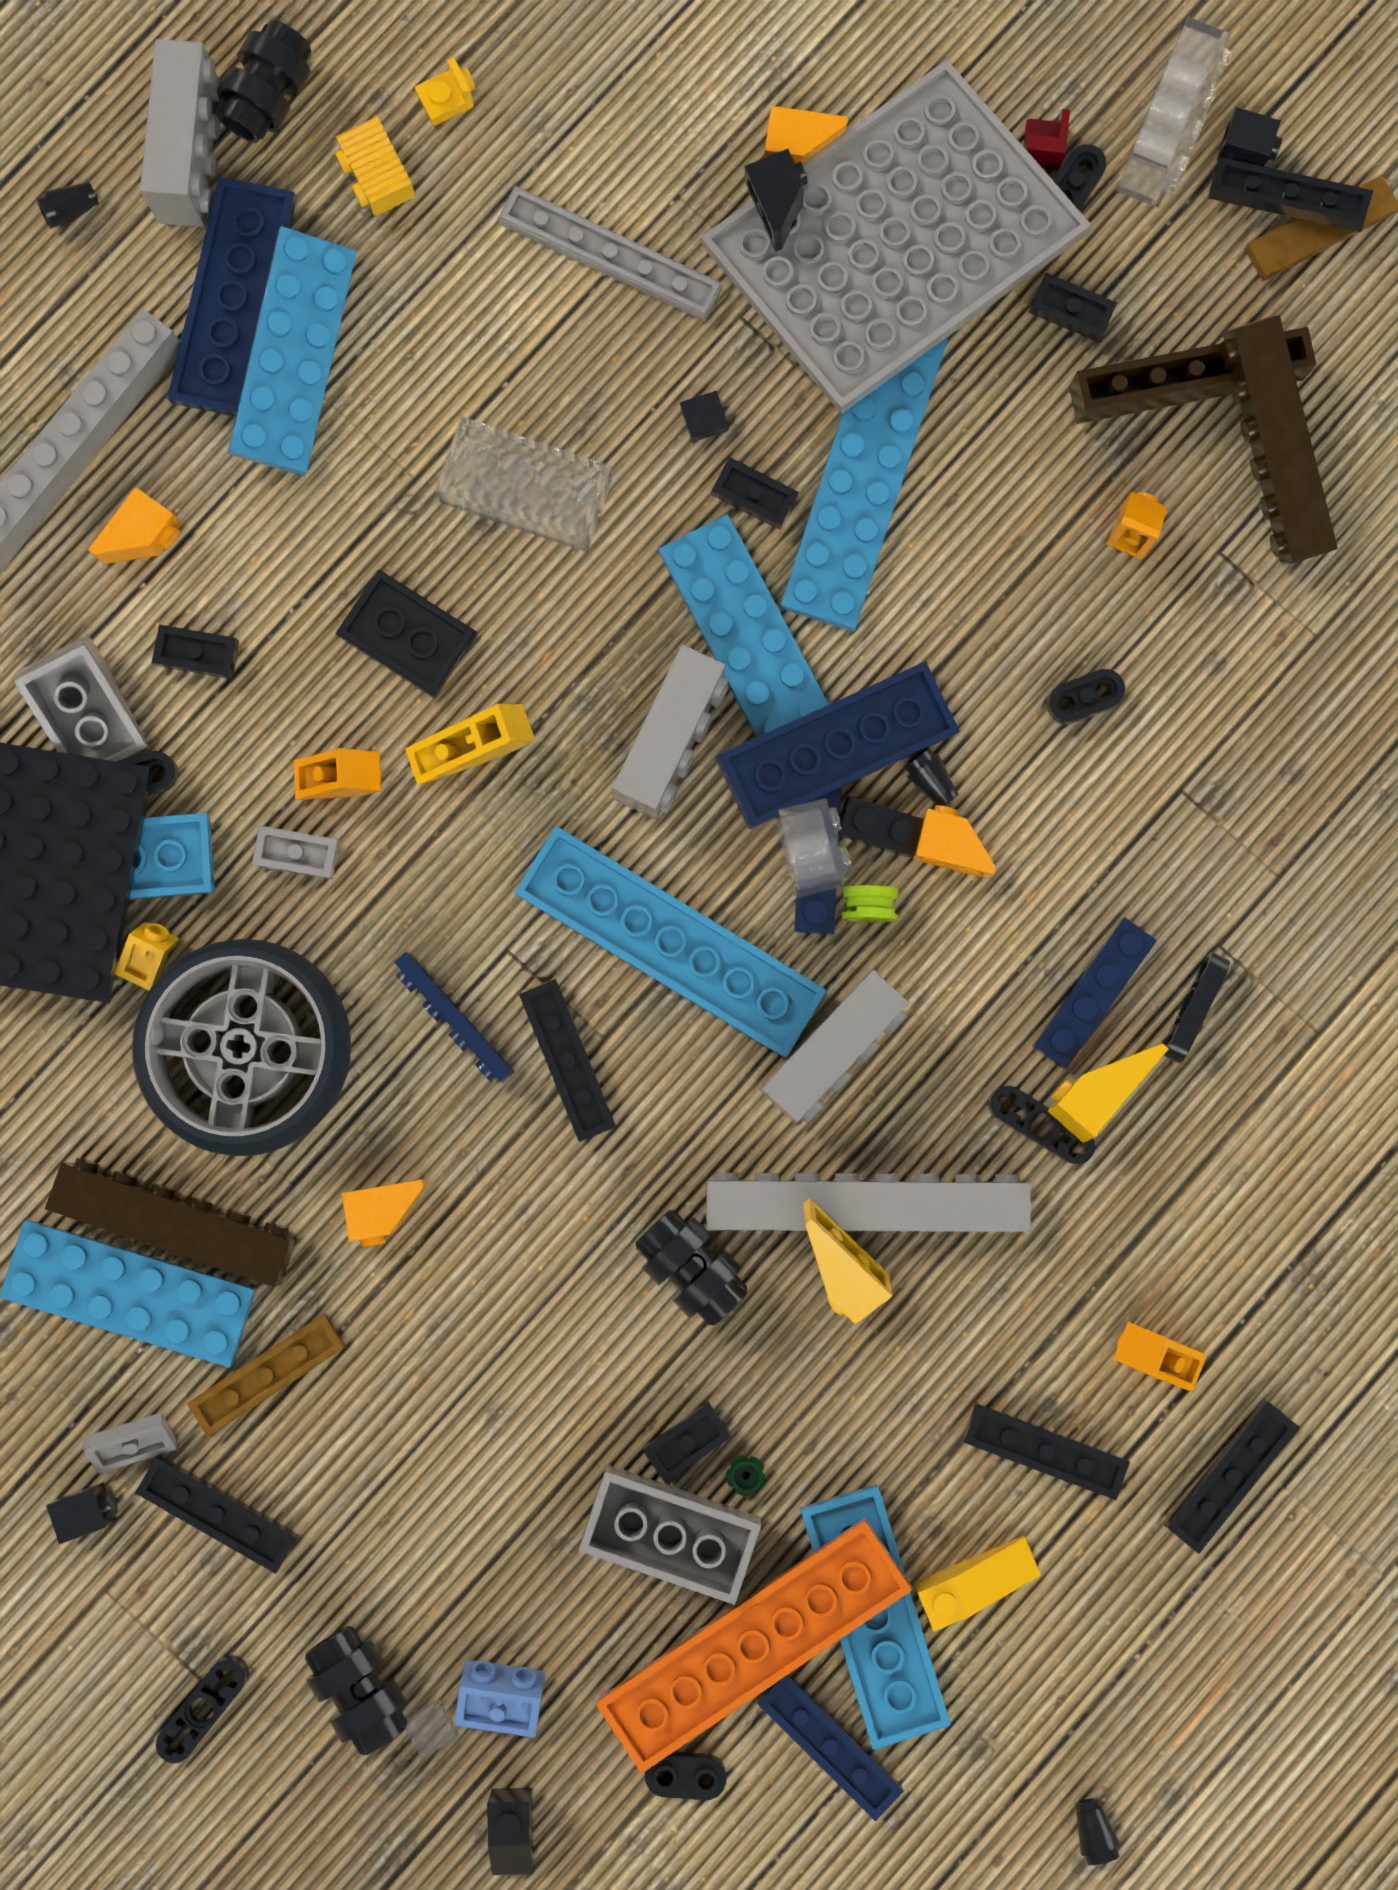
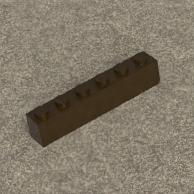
[1220,315,1338,564]
[1069,327,1317,424]
[45,1157,297,1287]

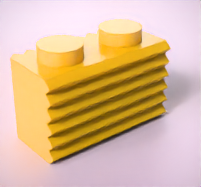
[334,116,415,216]

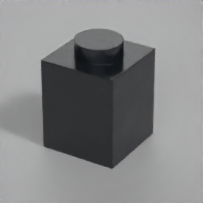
[1216,107,1282,166]
[46,1482,118,1545]

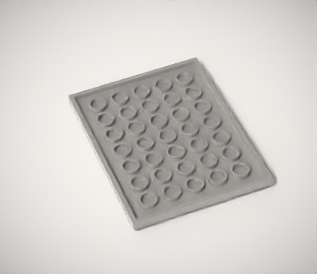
[701,60,1092,414]

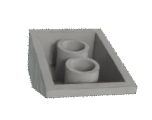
[13,634,148,761]

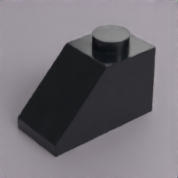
[744,149,808,252]
[487,1788,534,1875]

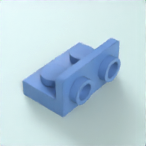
[455,1660,545,1738]

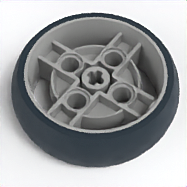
[132,939,351,1156]

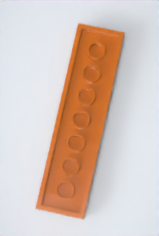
[595,1518,912,1774]

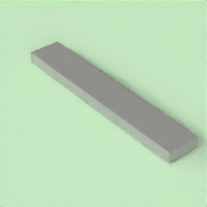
[498,185,723,322]

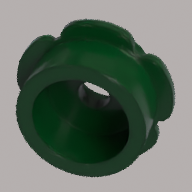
[726,1455,766,1496]

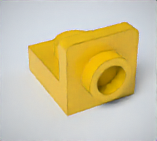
[415,57,476,126]
[115,922,179,991]

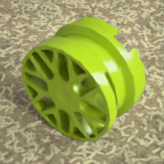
[842,885,899,923]

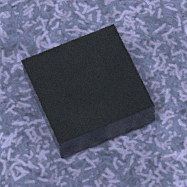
[680,391,729,442]

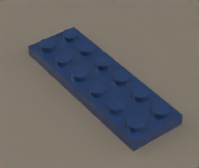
[167,177,297,417]
[715,661,960,830]

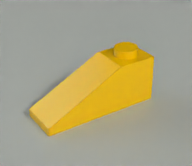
[405,704,535,785]
[1048,1044,1169,1143]
[803,1198,892,1324]
[913,1536,1041,1632]

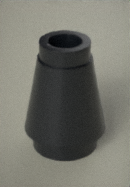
[36,182,99,229]
[904,747,958,806]
[1075,1797,1120,1865]

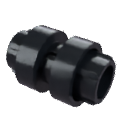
[216,20,312,143]
[635,1210,748,1326]
[305,1626,408,1755]

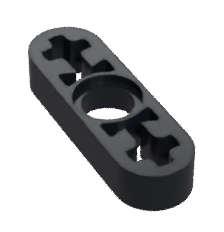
[1163,952,1230,1064]
[988,1086,1095,1164]
[156,1655,249,1764]

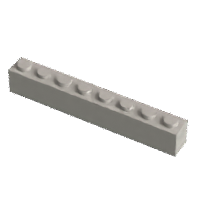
[0,308,180,574]
[706,1172,1031,1232]

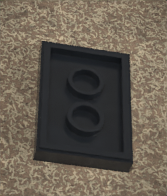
[335,569,478,699]

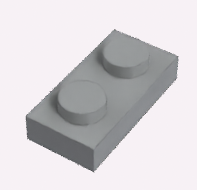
[252,825,340,880]
[83,1412,176,1474]

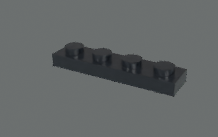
[1208,157,1374,232]
[519,979,616,1142]
[1164,1399,1300,1554]
[962,1403,1130,1501]
[135,1455,299,1574]

